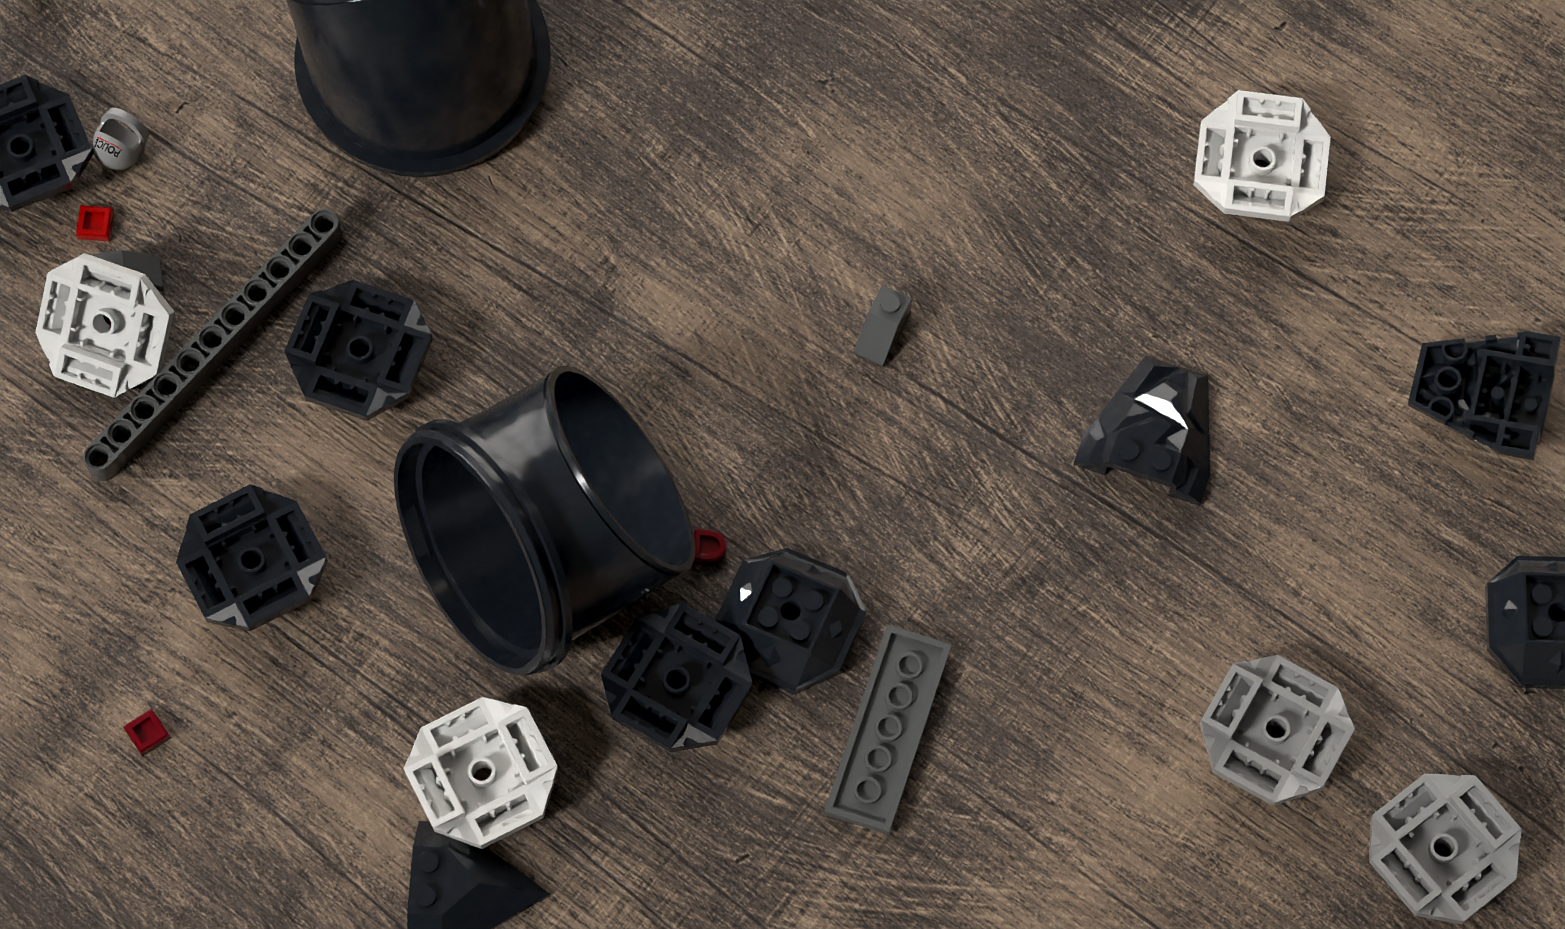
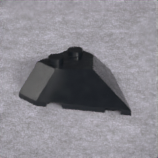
[407,821,551,929]

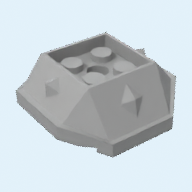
[1200,655,1355,806]
[1369,773,1522,924]

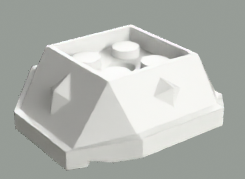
[1193,90,1331,222]
[35,253,174,398]
[403,697,558,849]

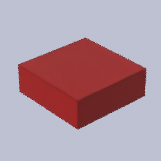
[76,205,114,242]

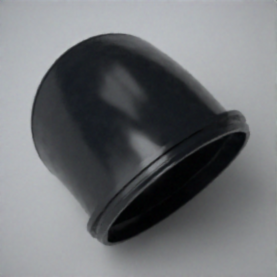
[286,0,551,177]
[394,366,695,675]

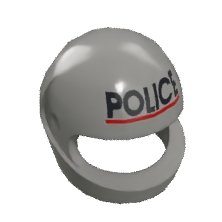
[92,108,149,170]

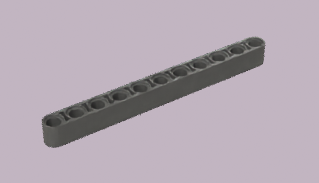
[83,209,342,481]

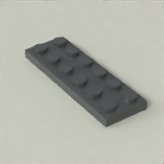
[824,624,952,835]

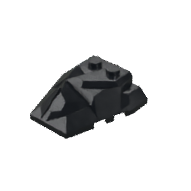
[1408,331,1561,460]
[1073,356,1210,506]

